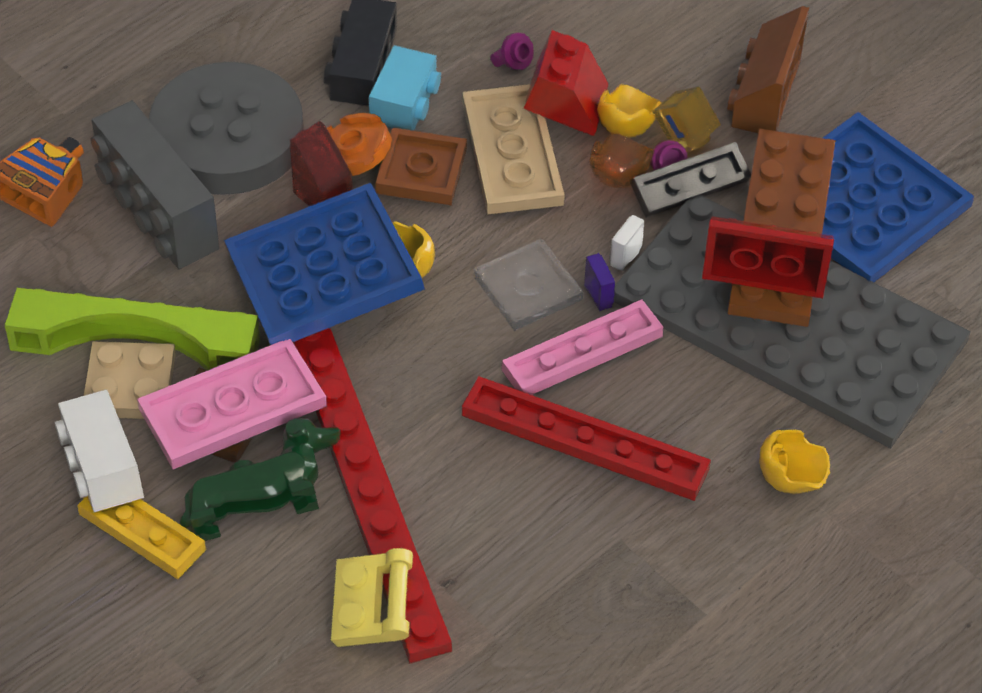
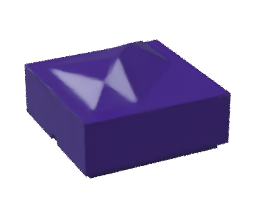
[584,253,615,311]

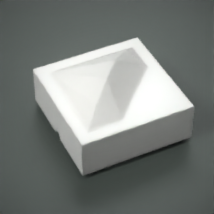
[610,215,645,271]

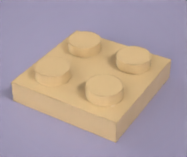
[84,341,176,419]

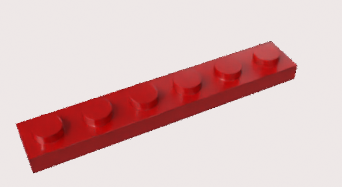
[462,376,711,501]

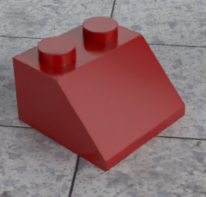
[523,30,609,136]

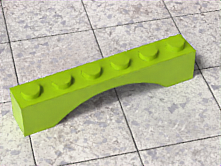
[5,288,260,370]

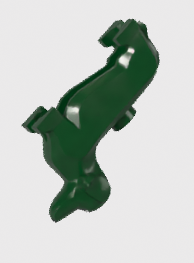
[179,418,341,541]

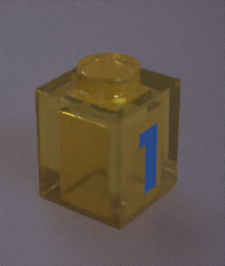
[652,86,721,150]

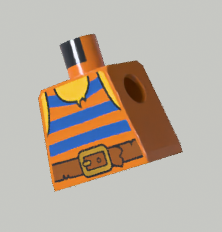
[0,137,84,227]

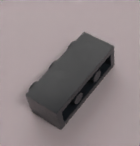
[324,0,397,106]

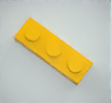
[77,496,206,579]

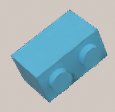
[369,45,441,131]

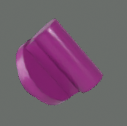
[490,33,534,70]

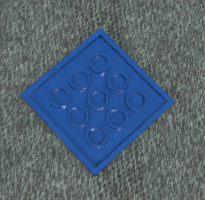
[822,112,974,282]
[224,183,425,345]

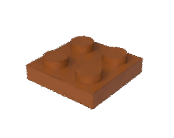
[375,127,467,206]

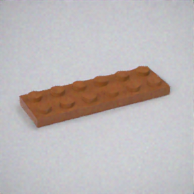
[728,129,836,327]

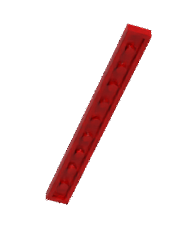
[293,328,452,663]

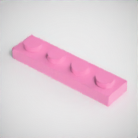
[502,299,663,395]

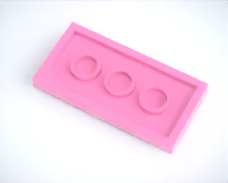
[137,339,327,469]

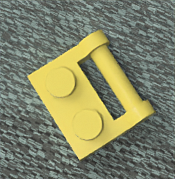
[331,548,413,647]

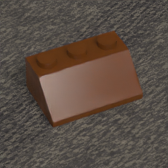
[727,6,810,133]

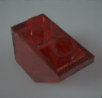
[290,121,352,207]

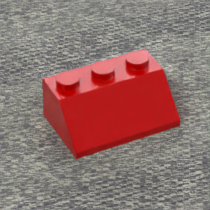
[702,216,834,299]

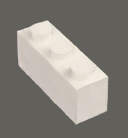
[54,390,144,512]

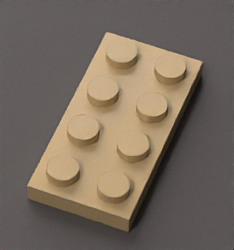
[462,84,564,215]

